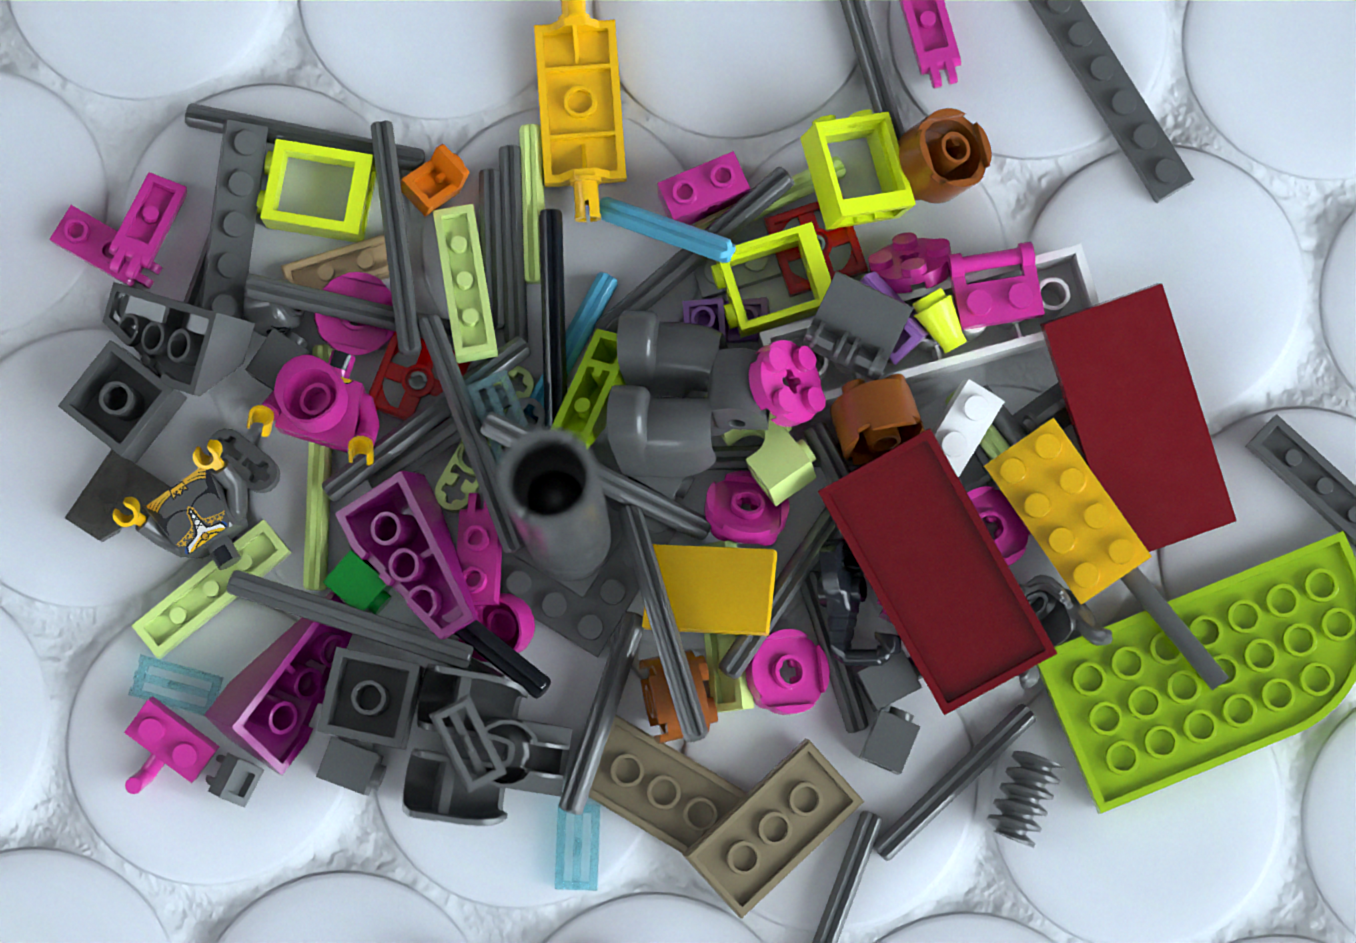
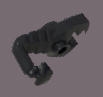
[817,538,901,666]

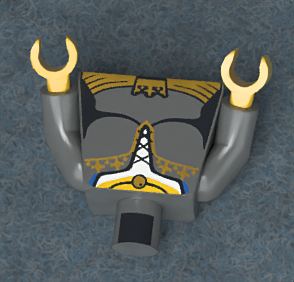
[112,439,248,570]

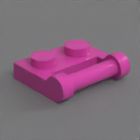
[947,241,1045,330]

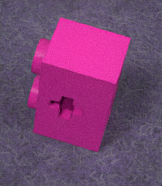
[657,151,750,225]

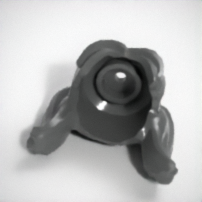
[1018,574,1113,689]

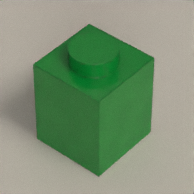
[323,550,392,615]

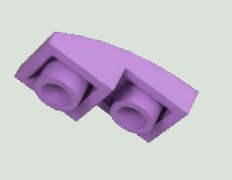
[683,297,770,343]

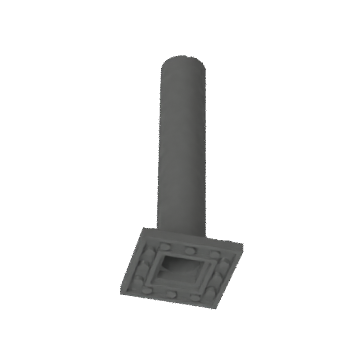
[498,428,677,658]

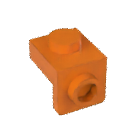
[400,144,469,217]

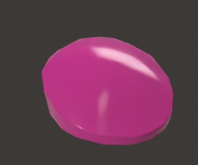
[274,355,348,433]
[458,593,535,663]

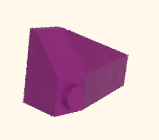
[335,470,478,640]
[204,591,352,775]

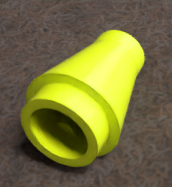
[912,287,967,353]

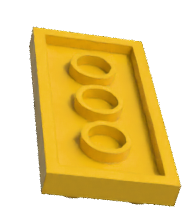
[984,417,1152,605]

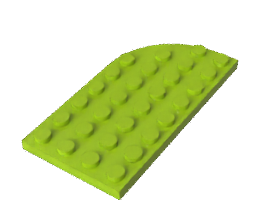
[1037,531,1356,814]

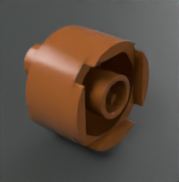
[897,108,992,204]
[830,374,925,466]
[639,650,718,744]

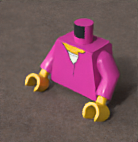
[246,350,380,465]

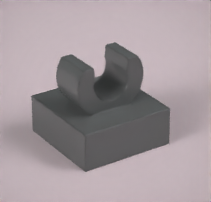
[205,753,264,808]

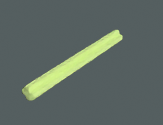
[303,344,334,591]

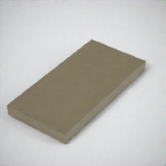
[588,714,747,853]
[682,738,865,919]

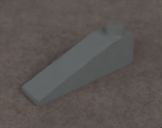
[102,282,255,397]

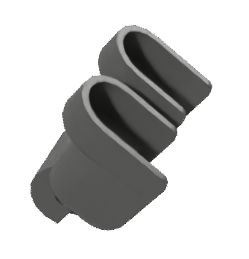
[607,311,770,477]
[402,663,573,826]

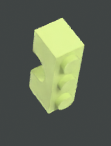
[703,394,817,506]

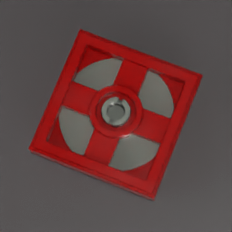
[763,193,868,298]
[368,331,472,428]

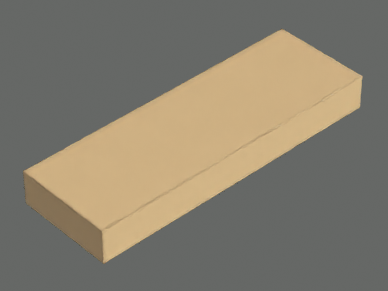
[281,234,389,290]

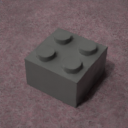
[58,340,188,463]
[317,647,425,750]

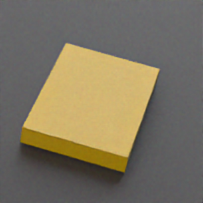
[642,544,777,636]

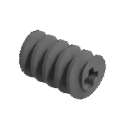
[987,751,1064,848]

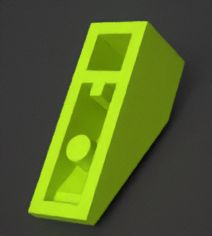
[551,329,626,448]

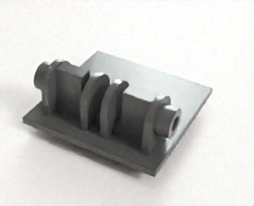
[801,271,914,380]

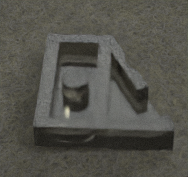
[65,449,172,542]

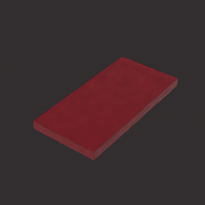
[1040,283,1237,552]
[818,428,1058,715]

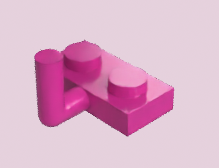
[124,696,220,794]

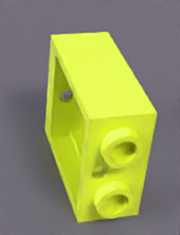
[800,109,916,230]
[256,139,376,243]
[710,222,832,338]

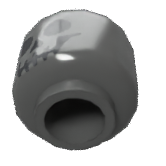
[243,278,305,337]

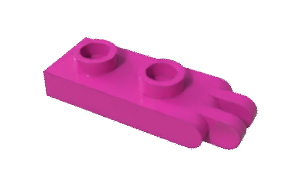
[899,0,961,89]
[109,172,187,279]
[49,205,163,289]
[456,493,502,605]

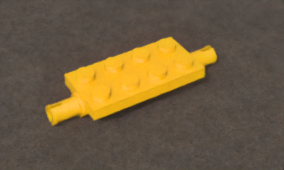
[534,0,627,223]

